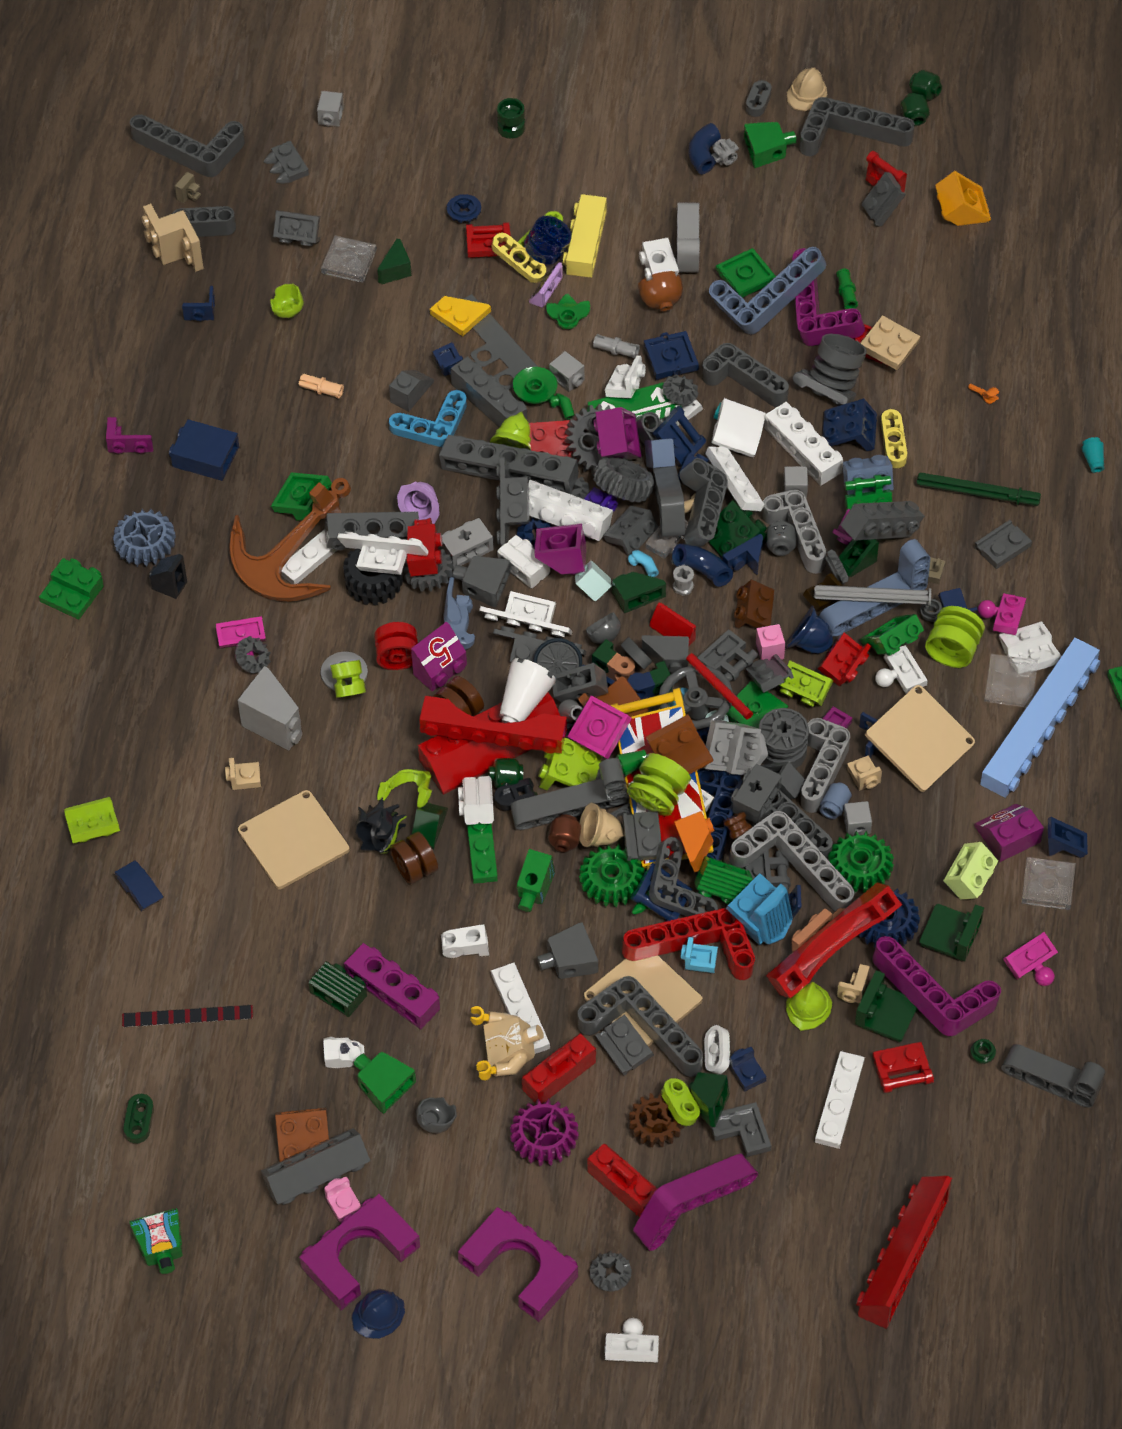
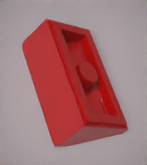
[650,602,696,646]

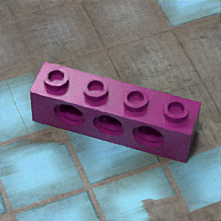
[344,943,440,1029]

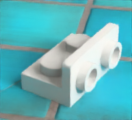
[605,356,646,398]

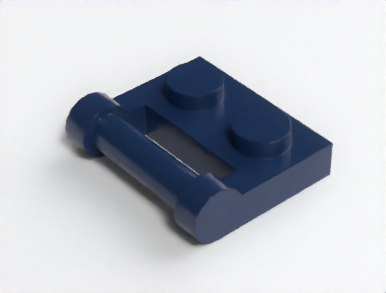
[653,406,706,467]
[631,863,692,922]

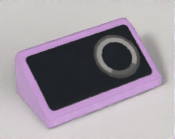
[529,262,563,308]

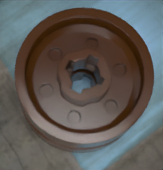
[433,676,484,717]
[390,831,438,885]

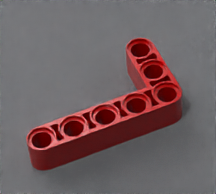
[622,908,755,980]

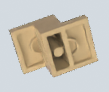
[142,204,204,272]

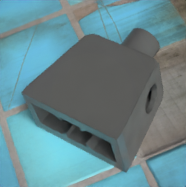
[453,556,510,608]
[537,922,598,979]

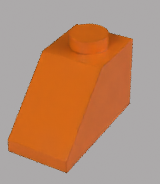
[674,811,715,873]

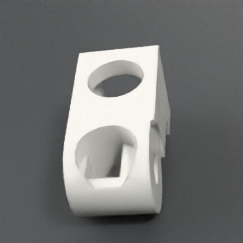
[441,924,489,958]

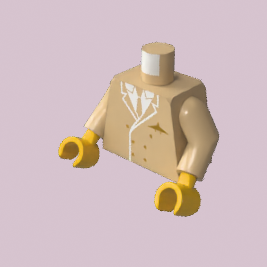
[470,1006,544,1081]

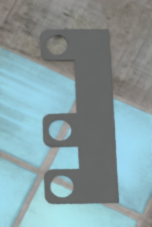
[439,294,538,390]

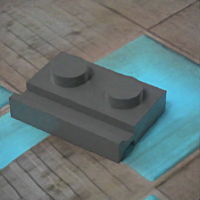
[861,172,906,226]
[974,520,1032,569]
[746,654,794,693]
[622,812,662,861]
[595,1015,654,1076]

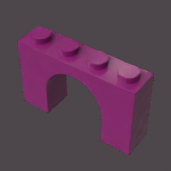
[300,1194,420,1310]
[458,1207,578,1322]

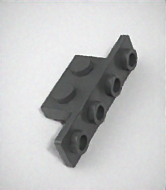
[497,457,529,547]
[493,626,587,663]

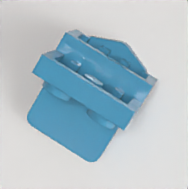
[726,873,793,945]

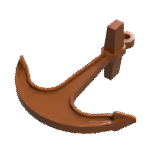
[230,478,351,602]

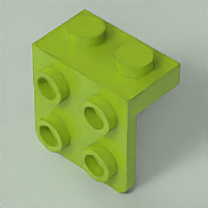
[538,738,602,791]

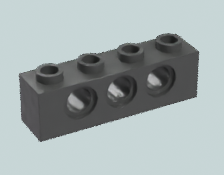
[325,512,419,550]

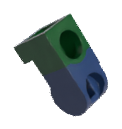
[628,661,672,700]

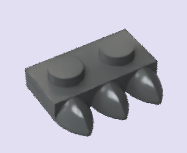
[264,141,309,184]

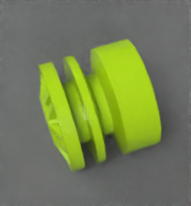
[925,606,985,668]
[627,753,691,816]

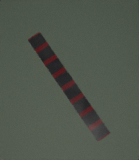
[122,1005,253,1027]

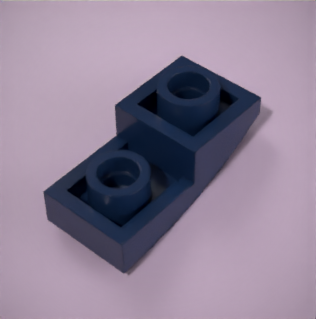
[114,860,163,911]

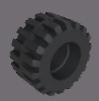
[343,548,403,605]

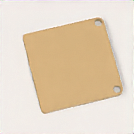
[865,685,975,792]
[238,790,350,890]
[584,956,702,1047]

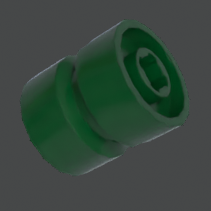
[497,98,525,139]

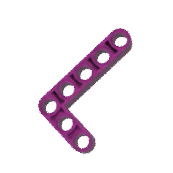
[792,248,865,346]
[872,936,1001,1036]
[633,1153,758,1251]

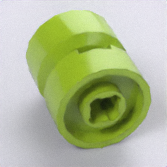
[330,660,366,698]

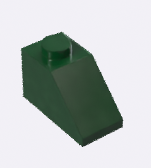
[612,572,666,614]
[689,1072,730,1127]

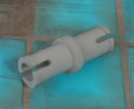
[593,334,640,358]

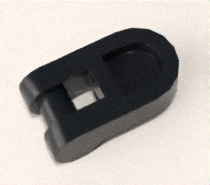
[494,778,538,811]

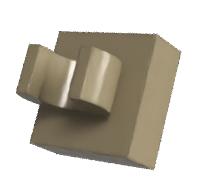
[175,172,201,203]
[928,557,945,584]

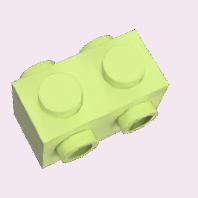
[943,842,998,900]

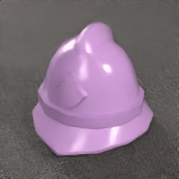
[397,482,439,524]

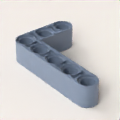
[709,247,826,334]
[819,539,931,637]

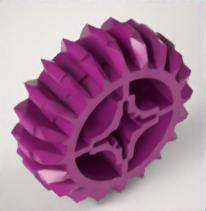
[510,1099,579,1167]

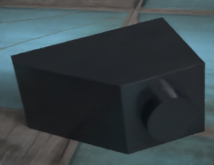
[149,554,188,599]

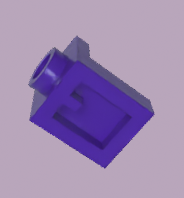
[584,487,618,512]

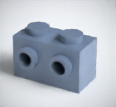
[843,455,894,495]

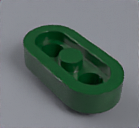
[123,1094,154,1143]

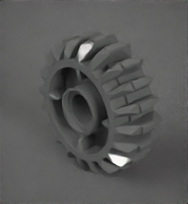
[593,457,655,502]

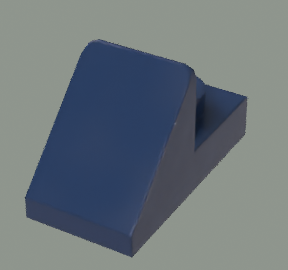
[723,533,763,575]
[1048,817,1088,858]

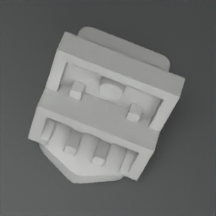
[703,720,768,775]

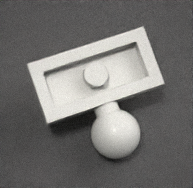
[875,645,927,694]
[605,1318,659,1362]

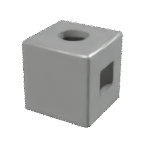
[784,467,808,498]
[843,801,872,836]

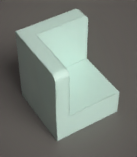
[575,560,612,601]

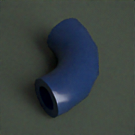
[688,123,721,174]
[672,544,733,587]

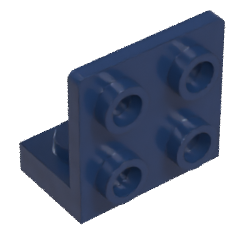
[823,398,877,451]

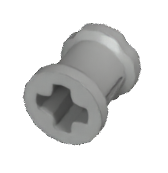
[673,565,694,595]

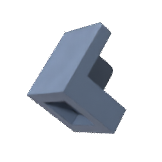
[645,439,675,468]

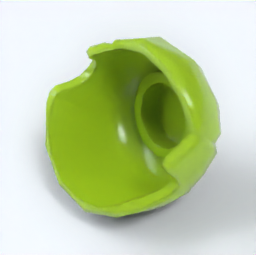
[270,284,304,318]

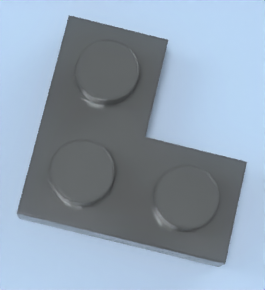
[710,1102,771,1157]

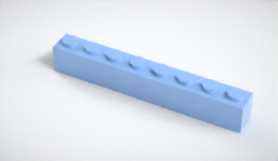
[980,638,1100,798]

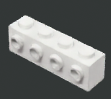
[764,402,843,486]
[529,480,613,541]

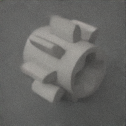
[712,138,739,166]

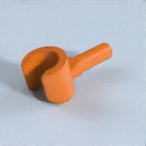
[968,384,999,404]

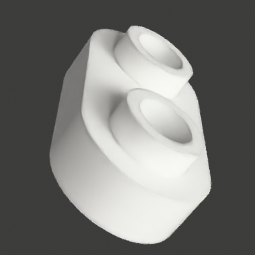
[704,1025,730,1074]

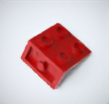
[529,420,573,457]

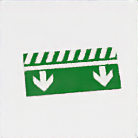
[588,382,682,423]

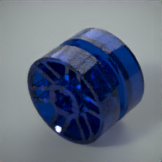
[524,216,571,264]

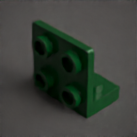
[919,904,985,962]
[855,970,917,1042]

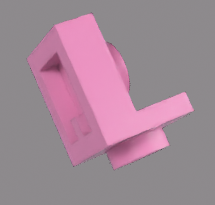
[324,1177,361,1223]

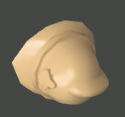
[787,68,827,111]
[579,802,624,847]

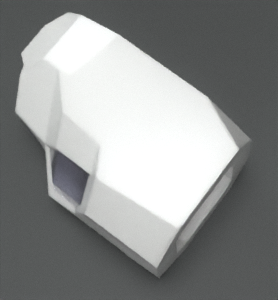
[324,1037,364,1068]

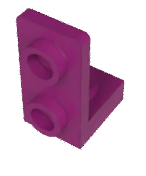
[106,417,154,453]

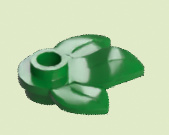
[546,294,590,329]

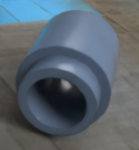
[820,783,852,819]

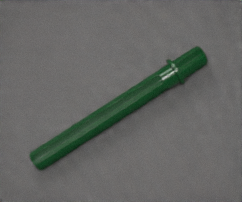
[917,473,1041,506]

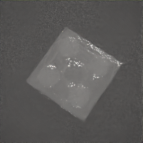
[321,236,376,283]
[984,654,1038,707]
[1021,857,1076,910]

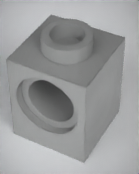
[317,91,344,126]
[550,351,585,392]

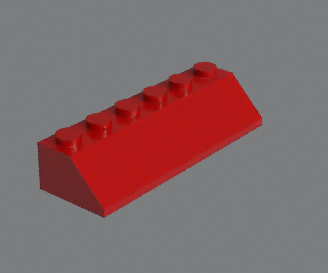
[418,692,560,795]
[856,1176,952,1329]

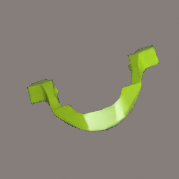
[377,769,432,808]

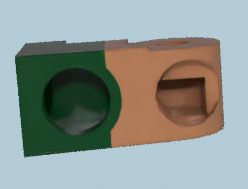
[592,639,635,681]

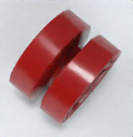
[374,622,418,670]

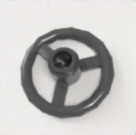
[659,665,733,730]

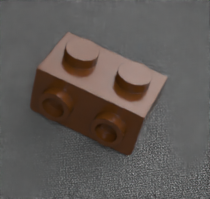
[734,579,774,628]

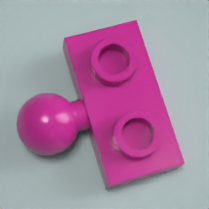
[978,593,1026,635]
[216,616,266,657]
[1003,932,1058,986]

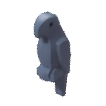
[444,577,475,649]

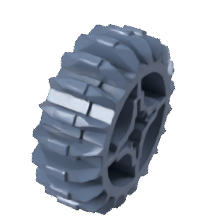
[113,509,176,567]

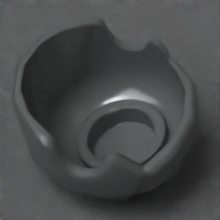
[586,612,621,644]
[416,1097,457,1134]

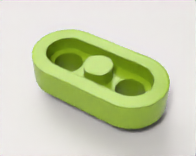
[661,1078,700,1126]

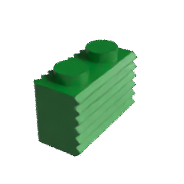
[694,856,753,904]

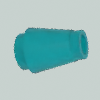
[1081,437,1105,473]

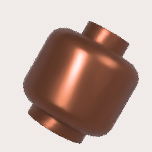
[548,814,581,852]

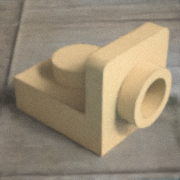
[847,755,882,791]
[225,758,261,790]
[837,964,870,1003]

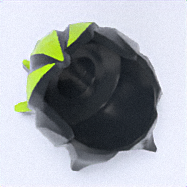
[355,797,407,854]

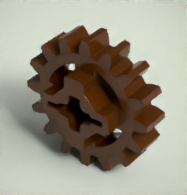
[629,1093,684,1147]

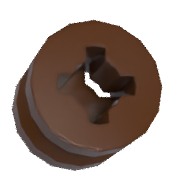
[723,811,752,840]

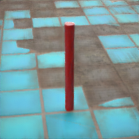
[686,653,753,719]

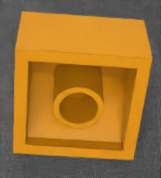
[935,171,991,226]

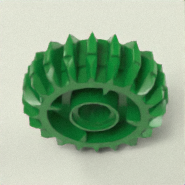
[828,830,894,893]
[579,844,645,908]

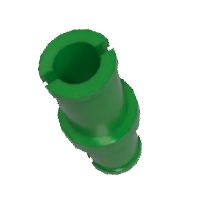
[836,269,858,309]

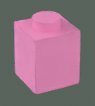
[756,624,785,661]

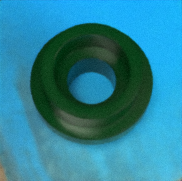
[970,1039,996,1064]

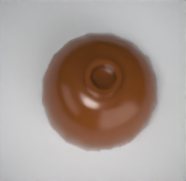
[638,271,683,311]

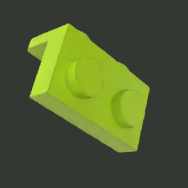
[778,661,833,707]
[64,797,120,843]

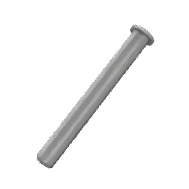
[814,585,931,607]

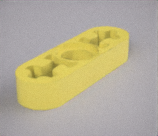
[492,233,546,283]
[881,409,907,468]

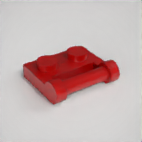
[866,151,907,192]
[466,222,511,258]
[872,1042,934,1093]

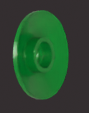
[513,367,558,404]

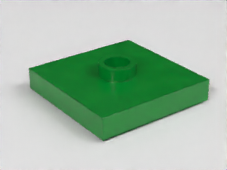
[716,248,776,298]
[726,681,788,728]

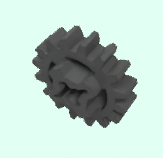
[403,549,454,592]

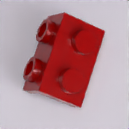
[818,633,871,686]

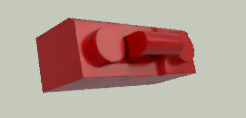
[522,1033,596,1104]
[587,1143,657,1217]

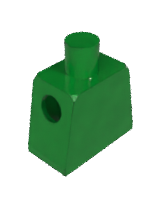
[743,122,796,168]
[354,1052,416,1114]

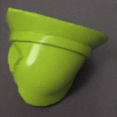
[490,412,531,450]
[786,982,832,1031]

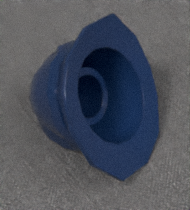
[785,605,833,653]
[352,1289,405,1339]

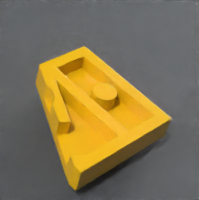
[430,296,491,336]

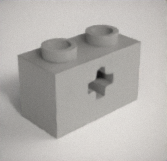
[440,518,493,568]

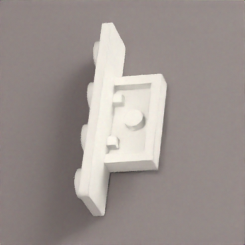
[337,532,429,575]
[479,591,572,638]

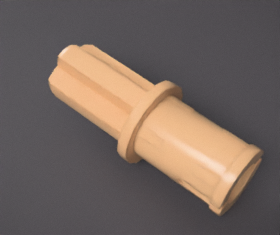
[299,374,344,399]

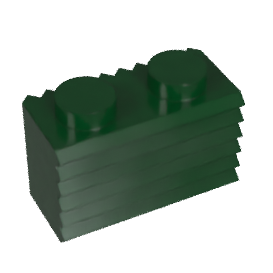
[308,961,367,1017]

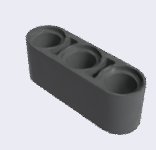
[172,206,236,237]

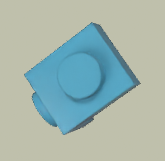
[681,937,718,973]

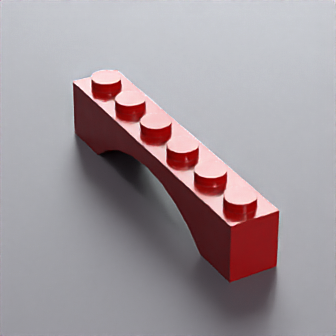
[419,696,567,754]
[766,883,902,999]

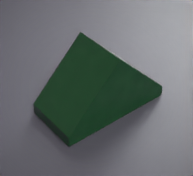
[377,238,412,284]
[839,539,879,577]
[412,803,448,850]

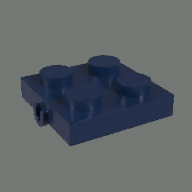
[644,331,699,379]

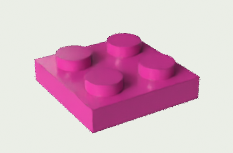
[567,696,632,759]

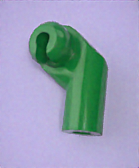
[549,393,575,420]

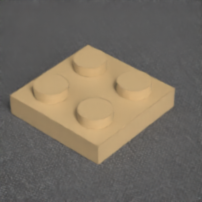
[861,315,920,370]

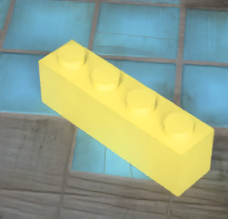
[563,194,607,278]

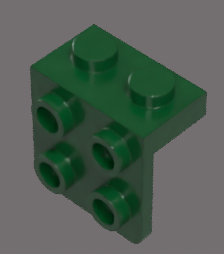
[709,500,767,557]

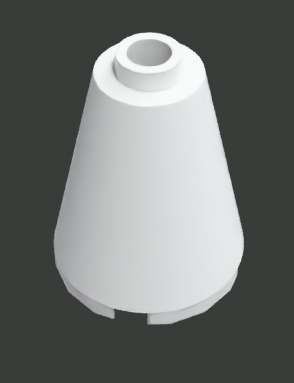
[499,658,556,723]

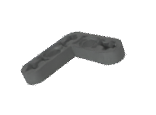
[649,837,718,916]

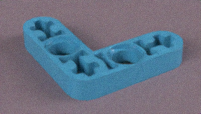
[389,390,467,447]

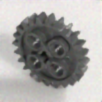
[564,404,632,476]

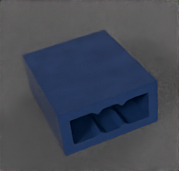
[169,419,240,481]

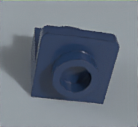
[729,1047,767,1092]

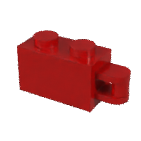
[407,518,442,576]

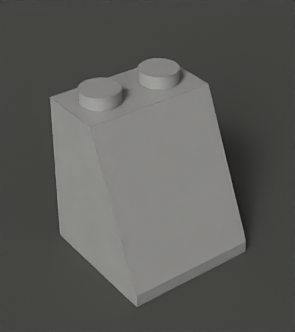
[238,666,303,751]

